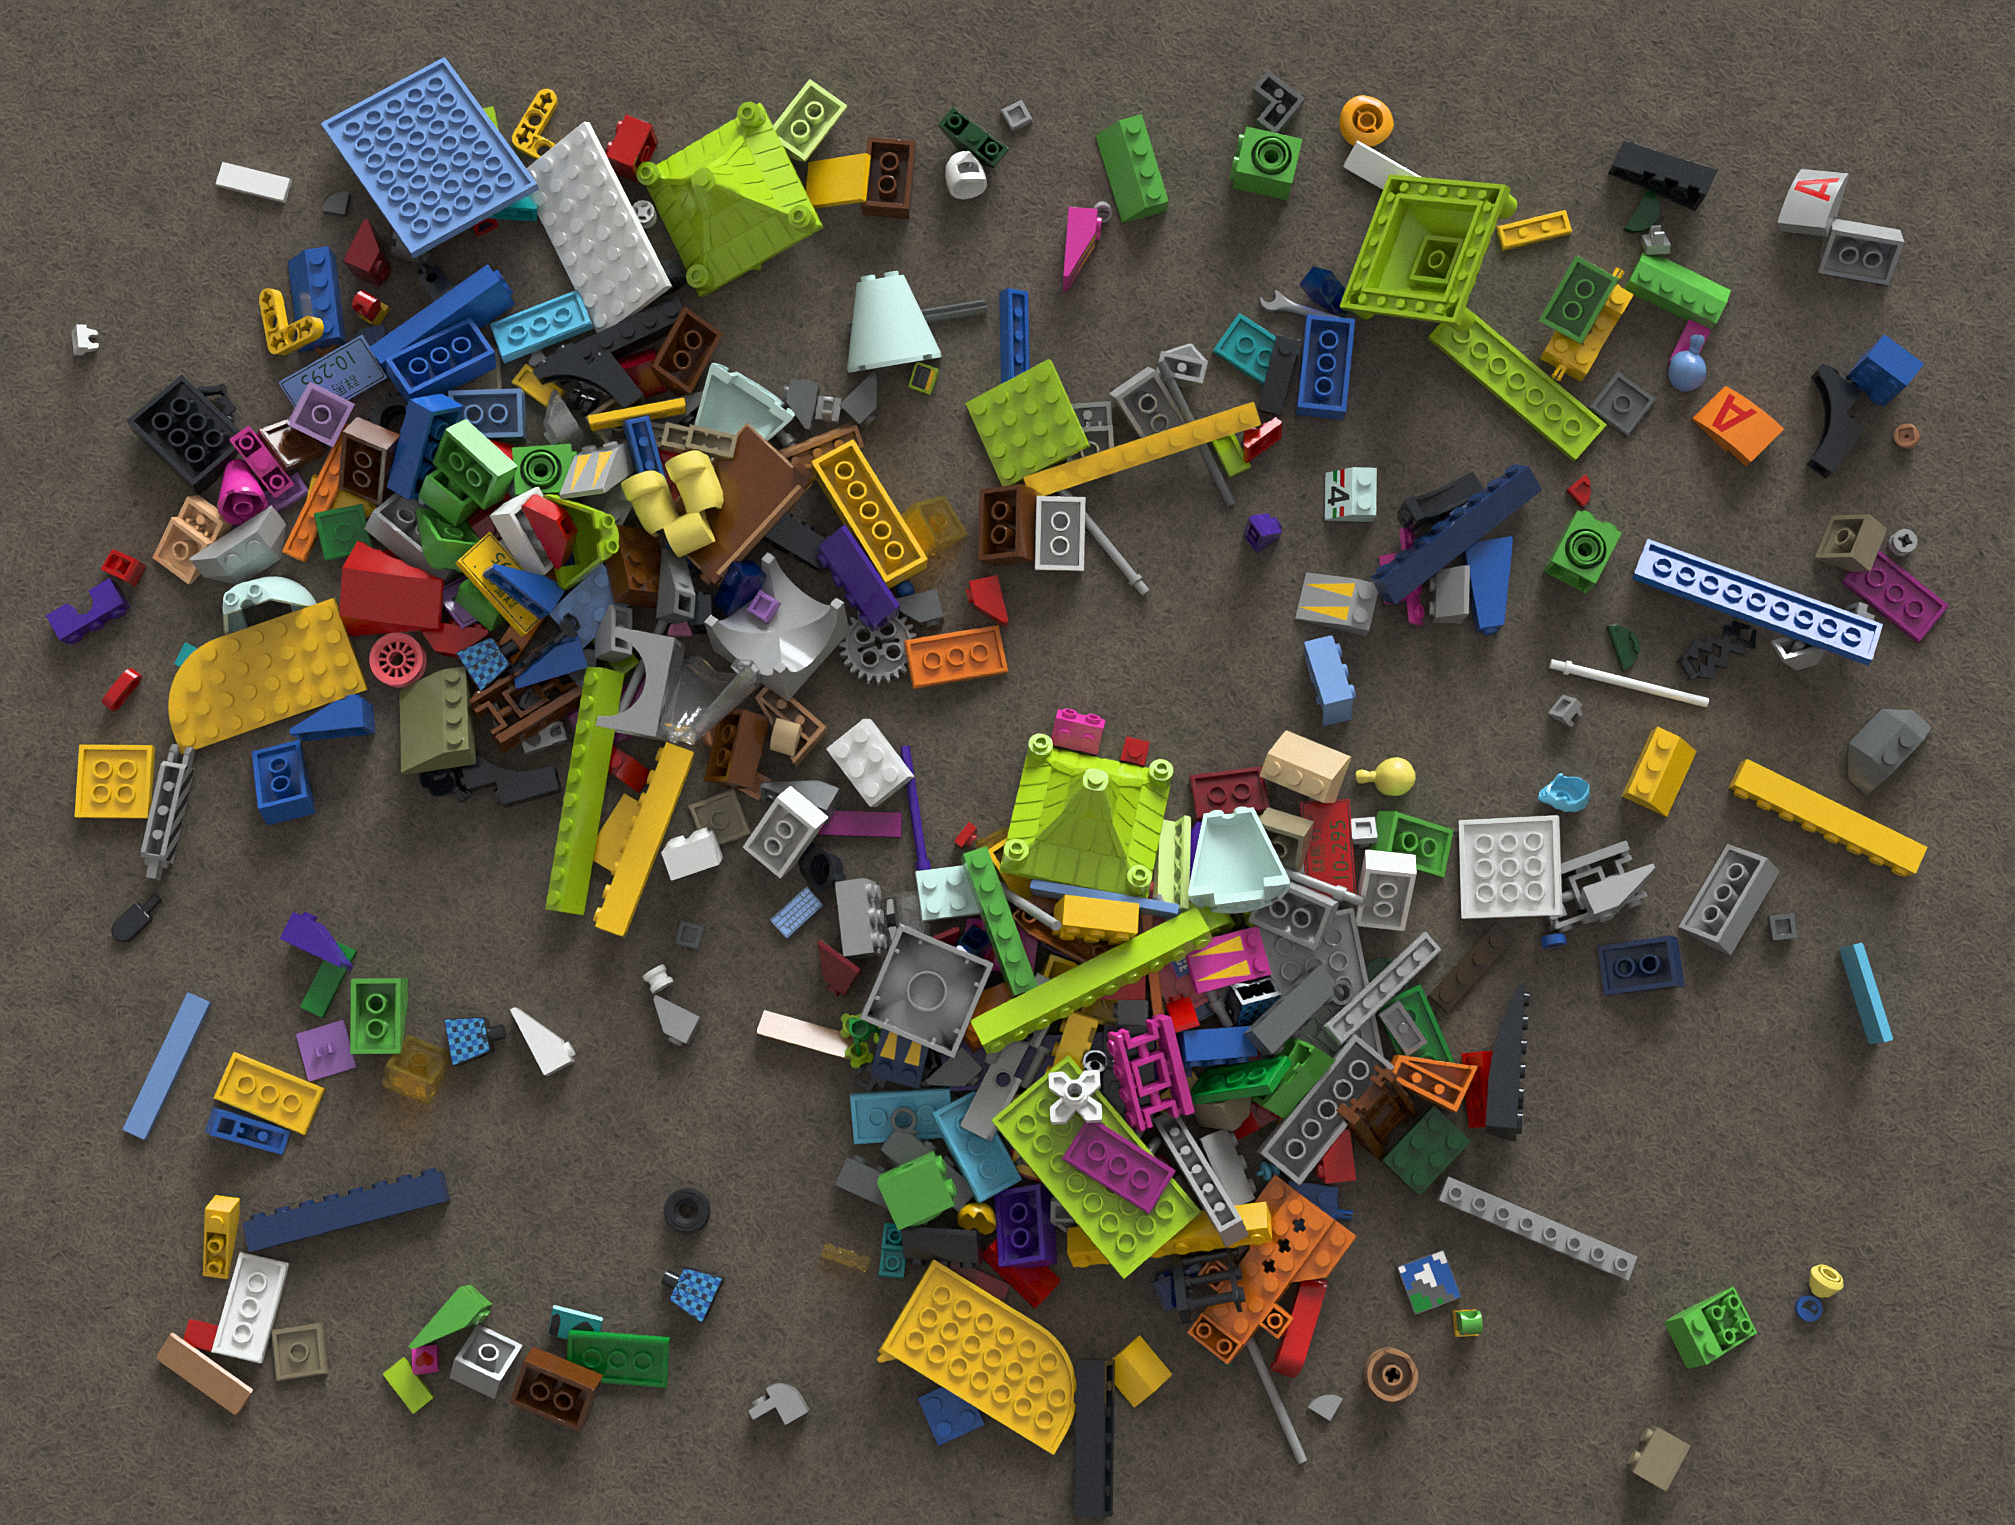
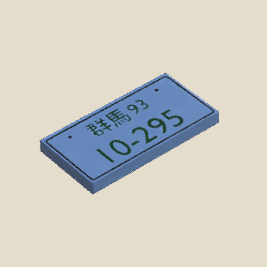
[279,335,388,407]

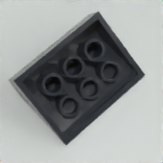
[127,375,240,495]

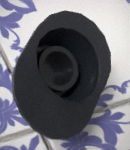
[798,843,847,892]

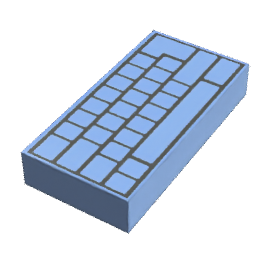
[771,887,824,939]

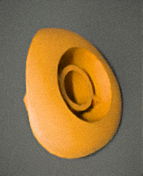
[1339,95,1394,147]

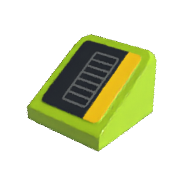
[908,361,939,396]

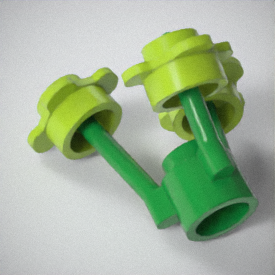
[840,1013,882,1068]

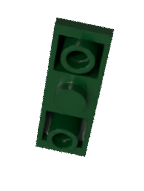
[938,107,1009,168]

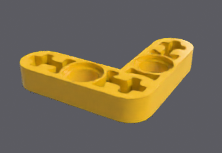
[512,89,558,160]
[259,288,324,356]

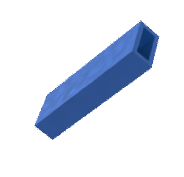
[369,264,515,371]

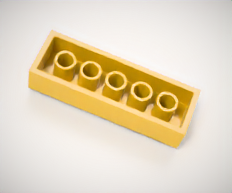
[811,439,928,589]

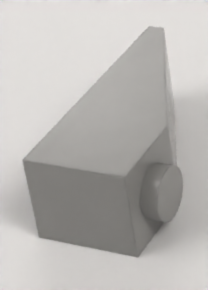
[1580,864,1655,922]

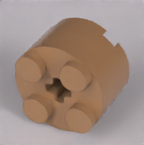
[1363,1347,1418,1402]

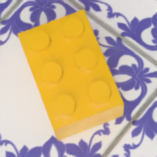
[1052,895,1139,946]

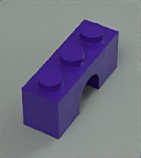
[46,578,131,644]

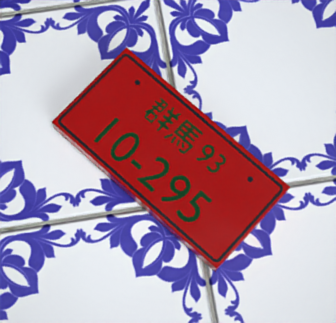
[1300,799,1357,897]

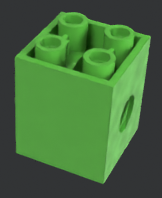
[1230,126,1302,200]
[512,444,577,502]
[1543,510,1622,593]
[877,1151,957,1231]

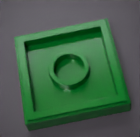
[314,504,373,561]

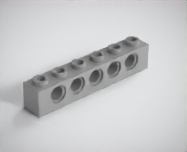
[1153,1112,1248,1247]

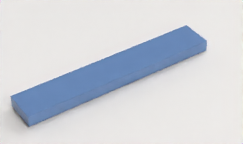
[1030,879,1181,919]
[122,992,212,1140]

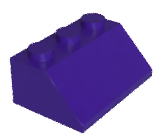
[995,1184,1057,1268]

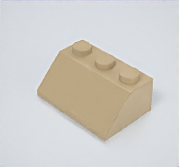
[1260,731,1351,803]

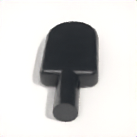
[111,894,162,942]

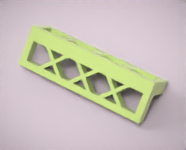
[1153,815,1191,914]

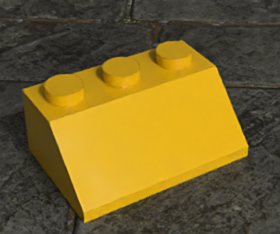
[1622,727,1697,817]

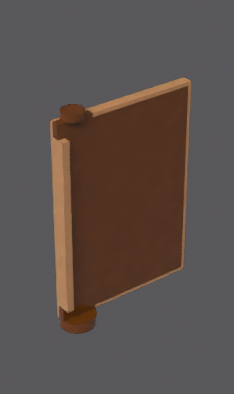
[660,423,817,586]

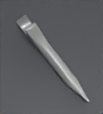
[1260,290,1342,318]

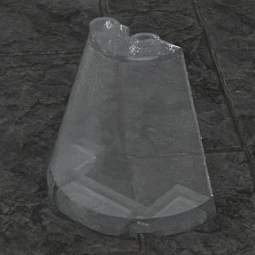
[659,656,762,745]

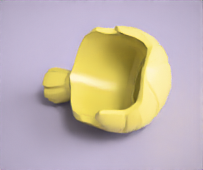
[1356,757,1416,796]

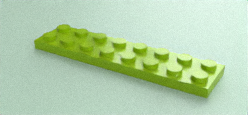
[1428,314,1607,462]

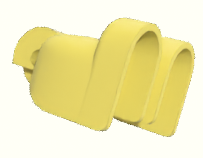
[621,450,724,557]

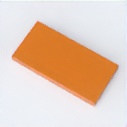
[903,625,1008,689]

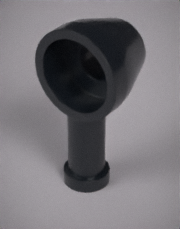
[1083,1050,1130,1076]

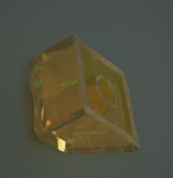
[901,495,969,557]
[382,1035,451,1105]

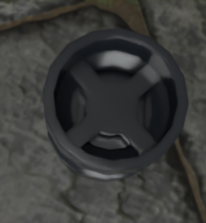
[566,386,600,417]

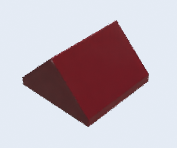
[616,348,668,398]

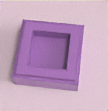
[747,590,782,624]

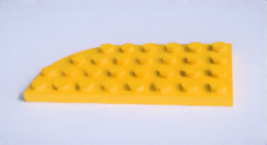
[168,598,368,754]
[880,1259,1077,1455]

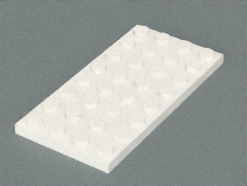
[526,122,672,333]

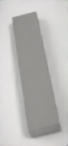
[1322,931,1442,1046]

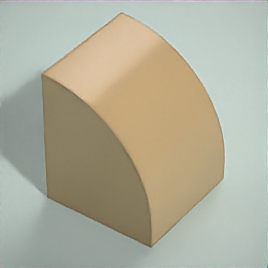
[770,718,803,757]

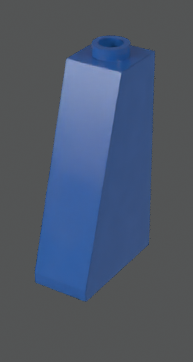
[1461,536,1513,636]

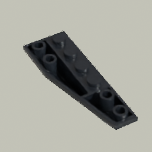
[1486,983,1530,1142]

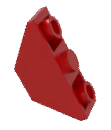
[521,494,578,570]
[421,620,493,658]

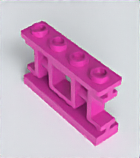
[1107,1013,1195,1132]

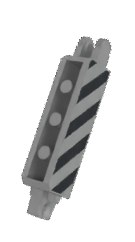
[141,744,195,880]

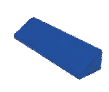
[999,288,1030,384]
[622,415,666,480]

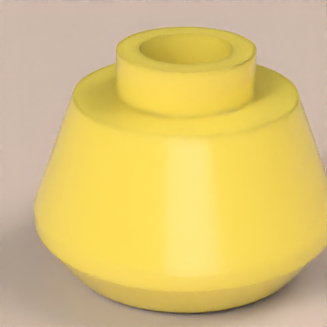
[1809,1265,1844,1298]

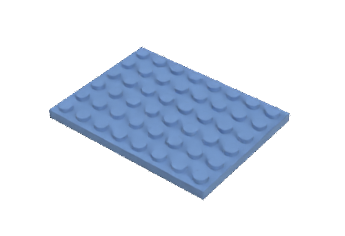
[321,57,539,259]

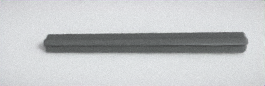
[847,300,988,335]

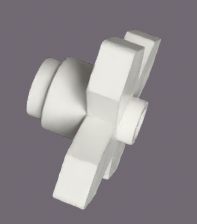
[1049,1070,1102,1125]

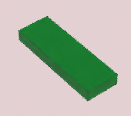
[300,941,358,1018]

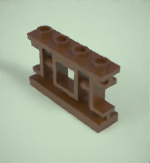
[469,654,582,754]
[1336,1065,1418,1161]

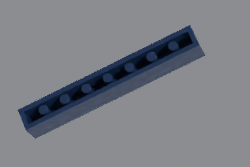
[1370,464,1542,604]
[242,1168,450,1252]

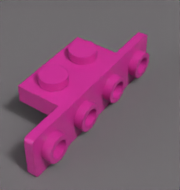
[1379,528,1424,626]

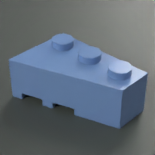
[1304,635,1356,726]

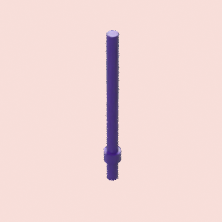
[900,746,931,871]

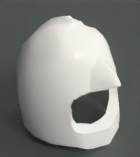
[945,151,987,200]

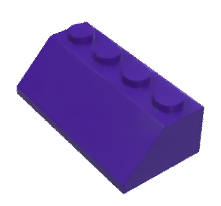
[817,525,900,632]

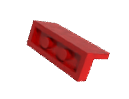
[1461,1051,1493,1128]
[983,1239,1061,1309]

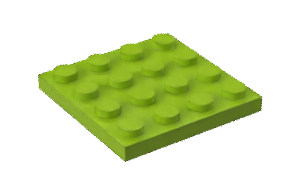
[965,359,1090,486]

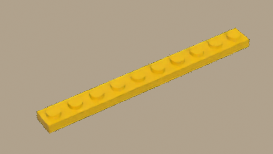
[1023,402,1261,497]

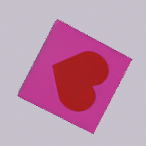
[412,1344,440,1375]

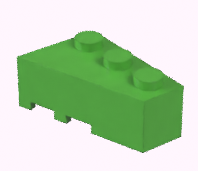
[1251,1037,1336,1119]

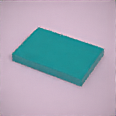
[1212,313,1299,386]

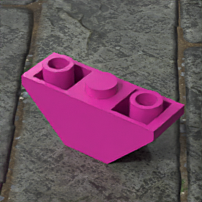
[229,426,295,498]

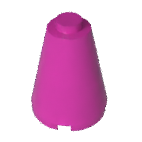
[217,459,268,526]

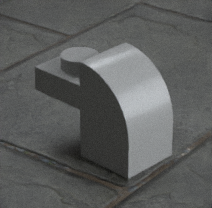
[748,1383,809,1425]

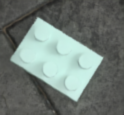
[915,866,980,922]

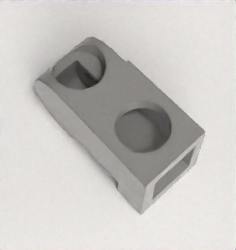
[522,721,569,757]

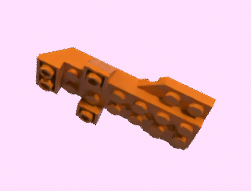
[1187,1175,1357,1365]

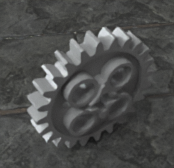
[839,611,917,685]

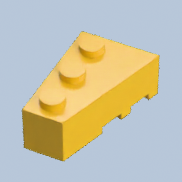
[1045,1013,1099,1074]

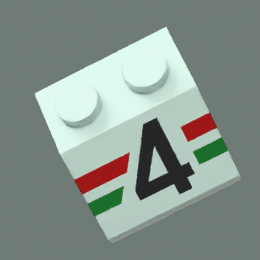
[1325,467,1377,522]

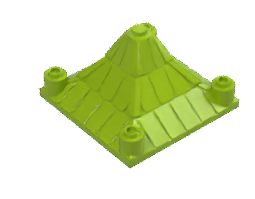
[636,102,824,298]
[1339,174,1517,333]
[999,734,1173,899]

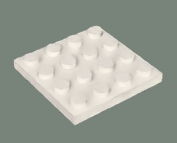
[1459,815,1562,919]

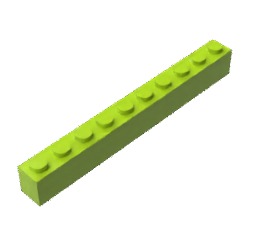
[545,667,625,915]
[970,907,1213,1055]

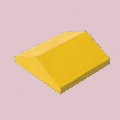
[1112,1335,1172,1408]

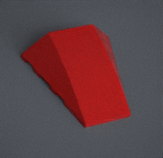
[339,541,444,637]

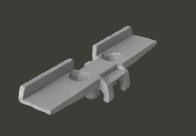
[960,973,1052,1142]

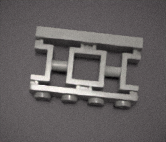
[1546,841,1647,933]

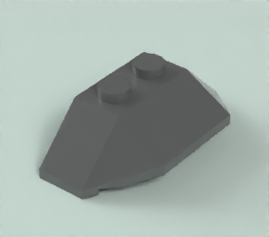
[1846,709,1932,796]

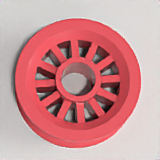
[369,632,427,688]

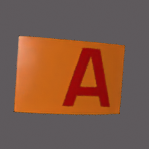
[1692,386,1784,467]

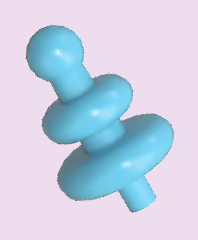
[1256,1161,1280,1182]

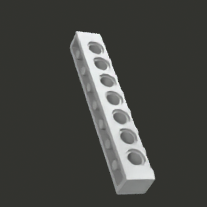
[1435,1176,1637,1281]

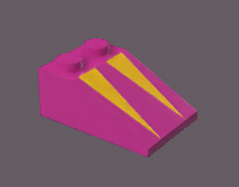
[1063,207,1102,292]
[1185,926,1272,994]

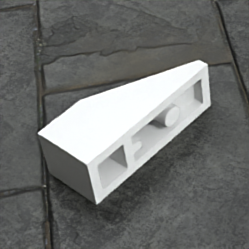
[510,1007,575,1076]

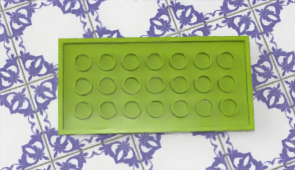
[991,1055,1201,1279]

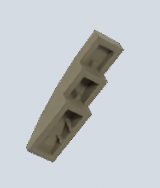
[650,421,738,459]

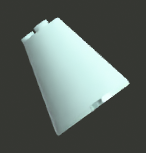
[847,271,942,373]
[695,363,795,461]
[223,576,317,635]
[1188,807,1290,913]

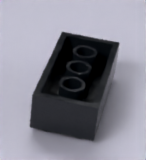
[1102,1022,1155,1126]

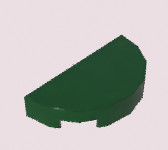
[1623,189,1660,234]
[1606,624,1640,672]

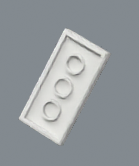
[211,1252,290,1363]

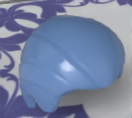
[1668,335,1707,392]

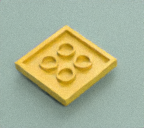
[75,745,155,819]

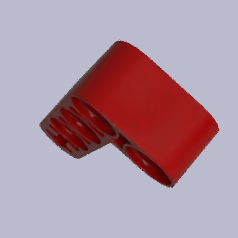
[1270,1278,1328,1379]

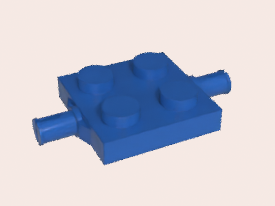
[1287,1180,1353,1232]

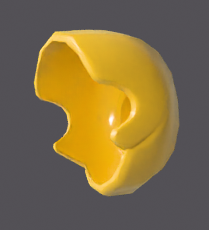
[957,1202,997,1235]

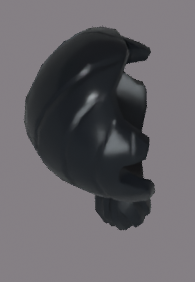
[418,767,472,803]

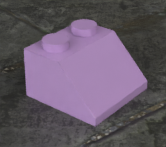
[287,382,355,447]

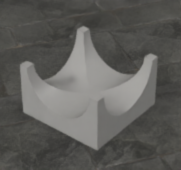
[704,552,850,701]
[596,627,686,742]
[860,923,994,1058]

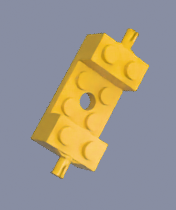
[1540,268,1634,382]

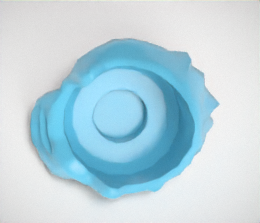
[1538,773,1590,812]

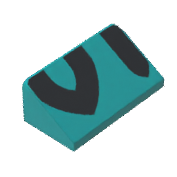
[548,1305,603,1340]

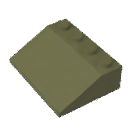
[399,666,476,775]

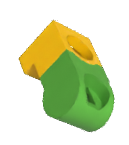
[1452,1309,1483,1337]

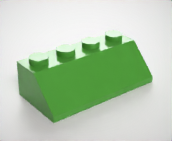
[1096,114,1169,224]
[1624,250,1731,330]

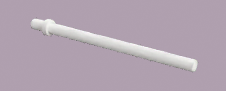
[1549,659,1709,707]

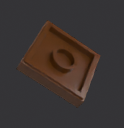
[257,419,326,471]

